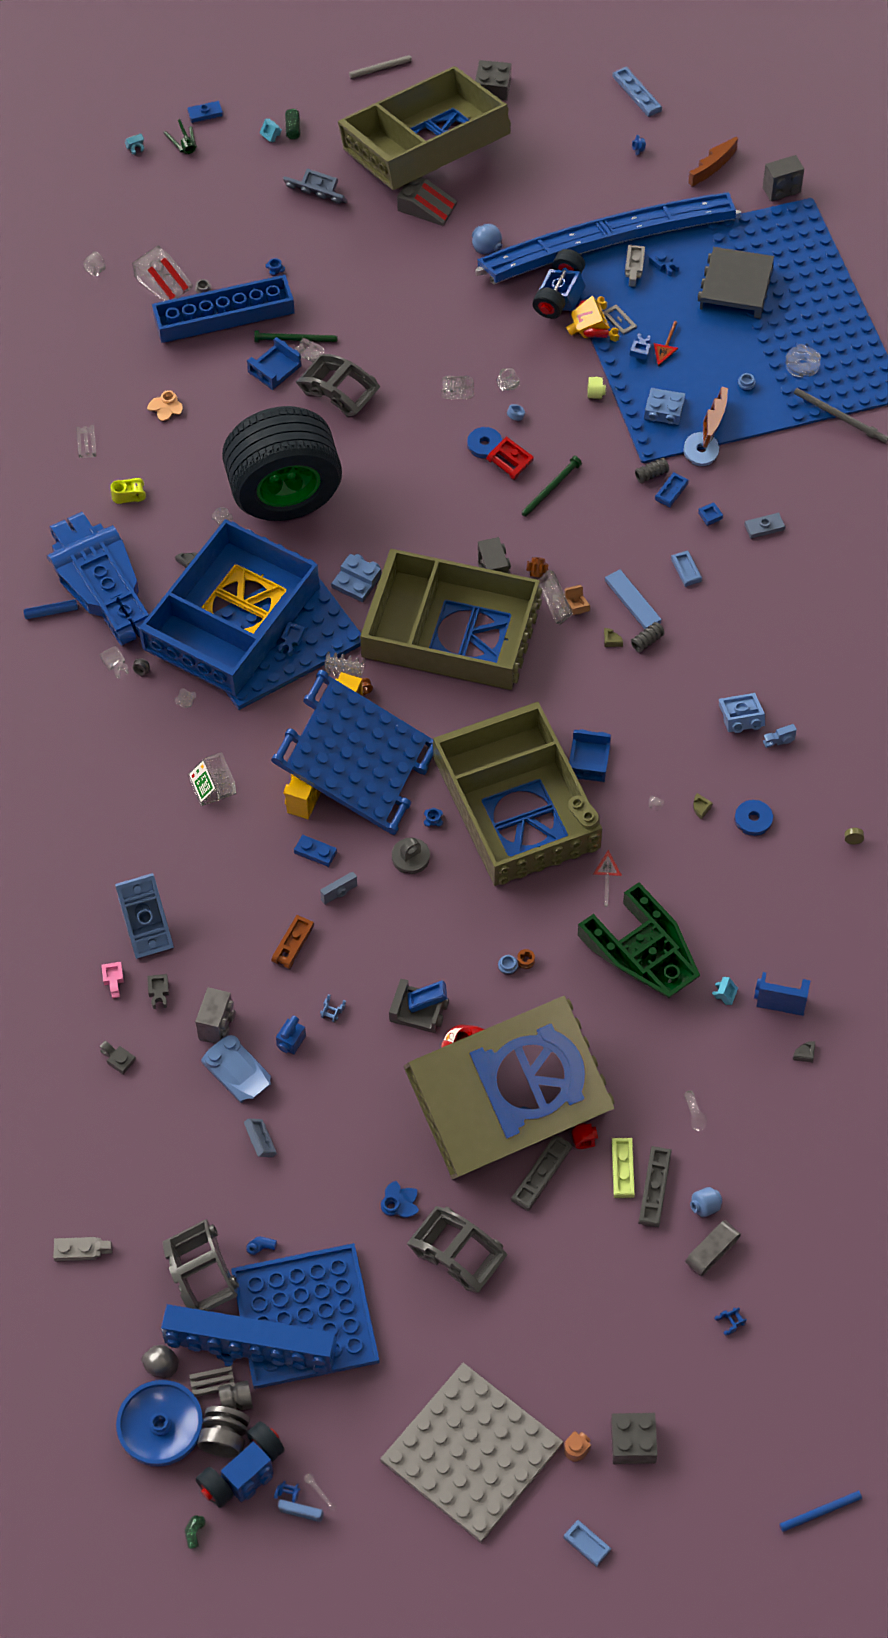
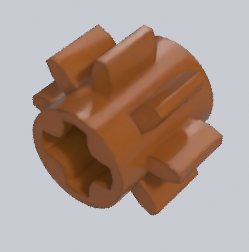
[526,557,549,577]

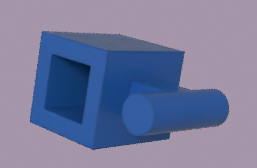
[276,1016,306,1054]

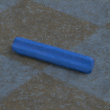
[23,599,78,619]

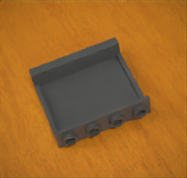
[697,247,774,319]

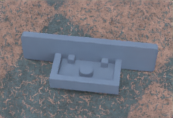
[283,169,347,204]

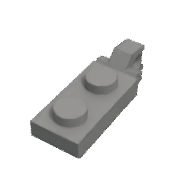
[625,245,645,287]
[53,1237,112,1261]

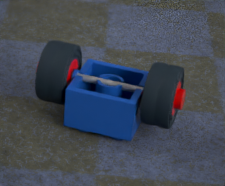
[532,249,586,319]
[195,1421,285,1508]

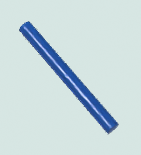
[779,1491,862,1532]

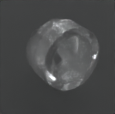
[648,795,665,811]

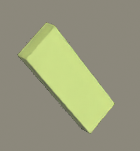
[612,1138,635,1198]

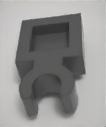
[147,974,169,1009]

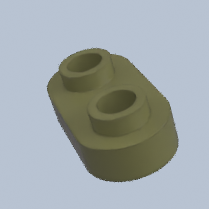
[568,795,600,829]

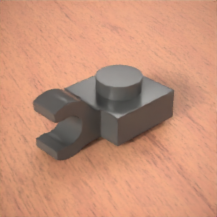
[100,1041,136,1074]

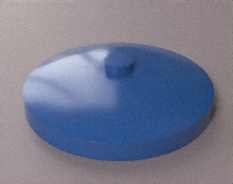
[116,1380,203,1466]

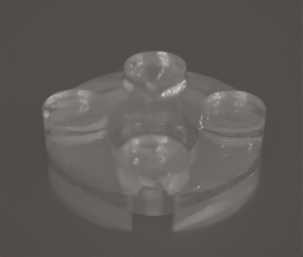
[786,344,821,377]

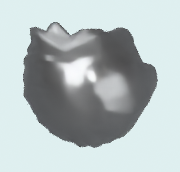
[141,1345,178,1378]

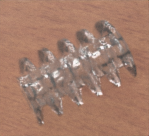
[325,651,366,678]

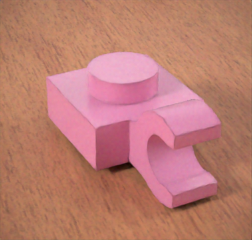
[101,962,124,999]

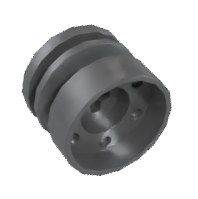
[197,1406,250,1458]

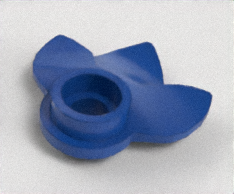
[381,1181,419,1218]

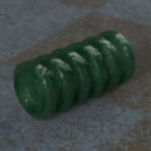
[285,109,301,139]

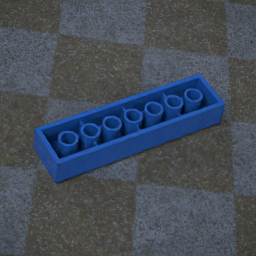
[152,275,295,343]
[161,1304,337,1373]

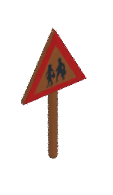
[654,321,678,366]

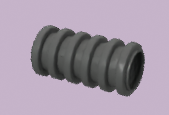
[635,458,669,483]
[631,622,665,653]

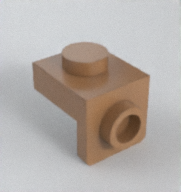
[565,585,590,615]

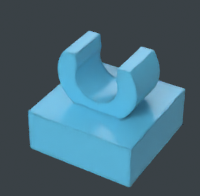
[260,118,282,142]
[125,133,144,155]
[712,977,738,1005]

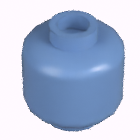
[690,1187,722,1217]

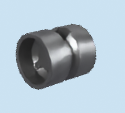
[218,1381,253,1410]

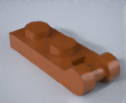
[271,915,314,969]

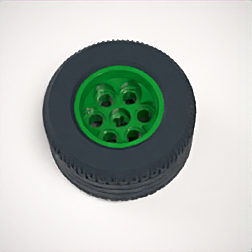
[222,406,342,521]

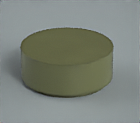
[844,828,864,845]

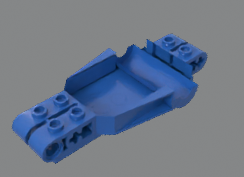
[47,512,149,646]

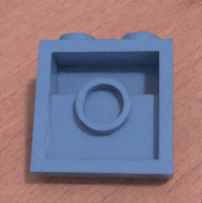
[644,388,685,425]
[331,554,381,602]
[719,693,765,733]

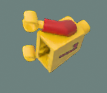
[566,296,620,342]

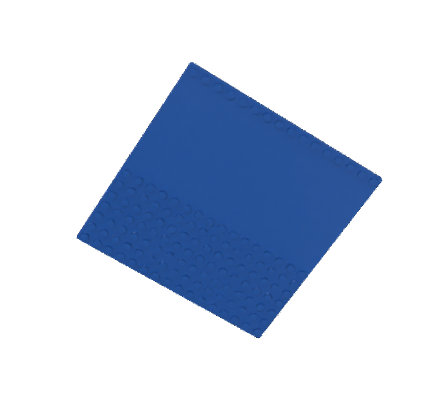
[577,198,888,463]

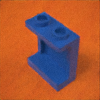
[247,337,302,390]
[569,729,611,782]
[754,972,811,1016]

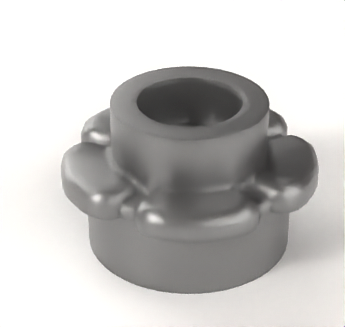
[195,279,212,294]
[132,658,150,676]

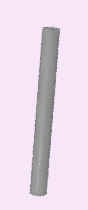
[349,55,412,78]

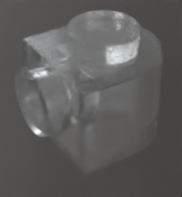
[83,251,106,276]
[497,368,520,391]

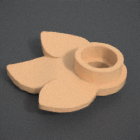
[147,390,183,421]

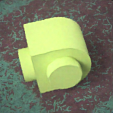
[587,377,606,399]

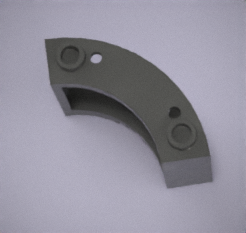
[296,354,380,417]
[407,1206,508,1293]
[163,1219,239,1311]

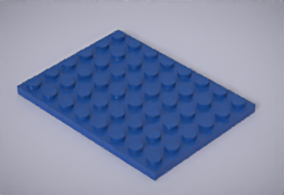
[213,578,361,710]

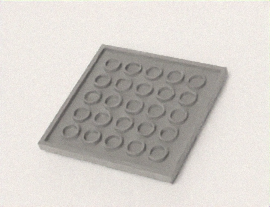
[380,1363,563,1543]

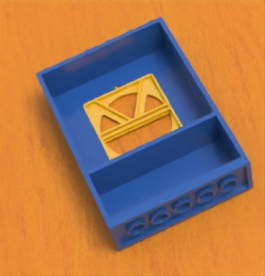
[139,519,320,696]

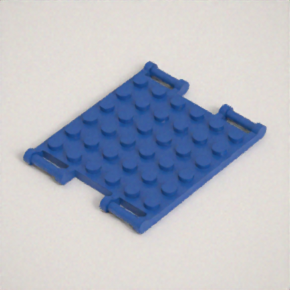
[271,670,433,835]

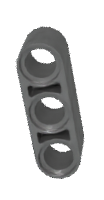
[685,1220,741,1276]

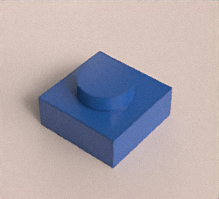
[698,502,723,526]

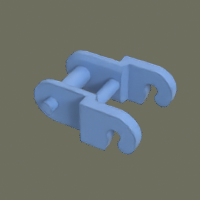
[320,994,346,1022]

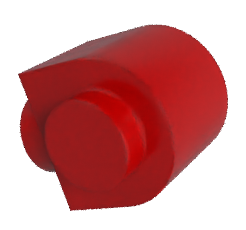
[571,1123,598,1149]

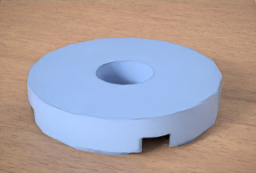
[683,432,719,466]

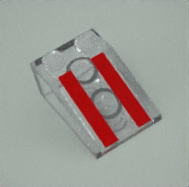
[132,245,193,301]

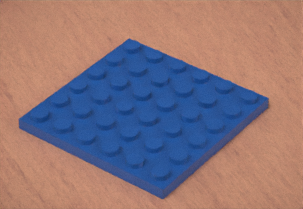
[231,1243,380,1389]

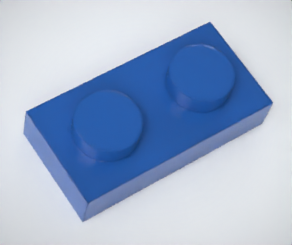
[294,834,337,867]

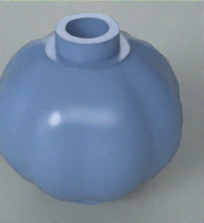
[472,224,502,255]

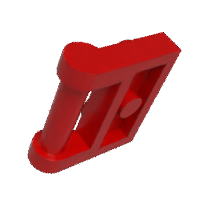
[486,436,534,480]

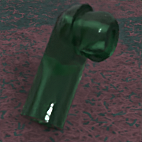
[185,1515,206,1549]

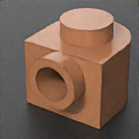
[564,1431,591,1462]

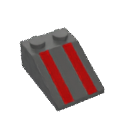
[397,177,457,226]

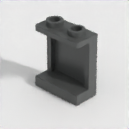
[389,978,449,1033]

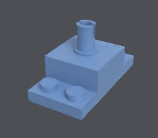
[115,873,174,959]

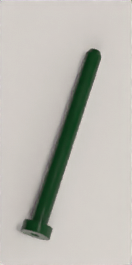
[254,330,338,343]
[521,456,582,517]

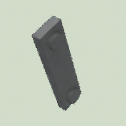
[511,1134,573,1211]
[638,1146,672,1227]

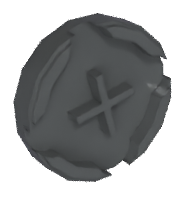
[392,838,430,874]

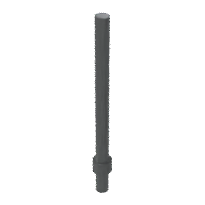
[793,388,888,444]

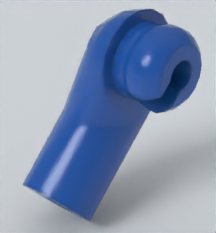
[246,1236,277,1255]

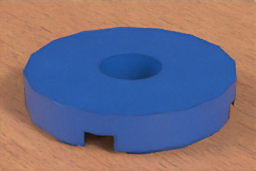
[467,427,502,458]
[735,799,773,836]

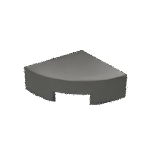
[175,552,198,568]
[793,1041,815,1063]

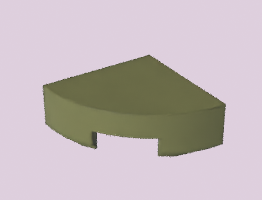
[604,628,623,647]
[693,793,713,819]

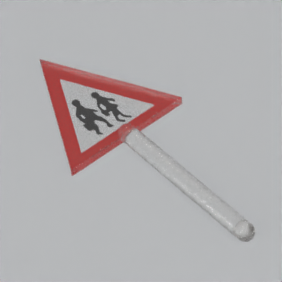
[593,850,622,907]

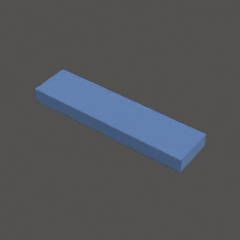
[613,67,662,117]
[605,569,662,629]

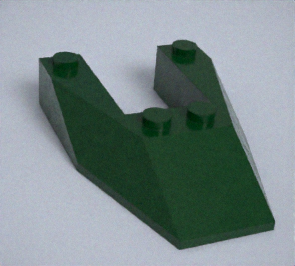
[578,882,700,998]

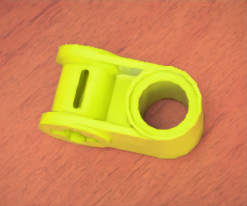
[111,478,146,504]

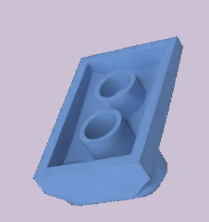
[201,1035,271,1103]

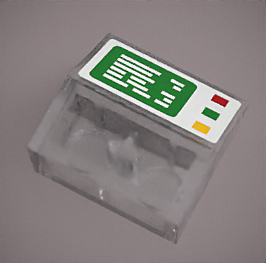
[188,752,236,806]

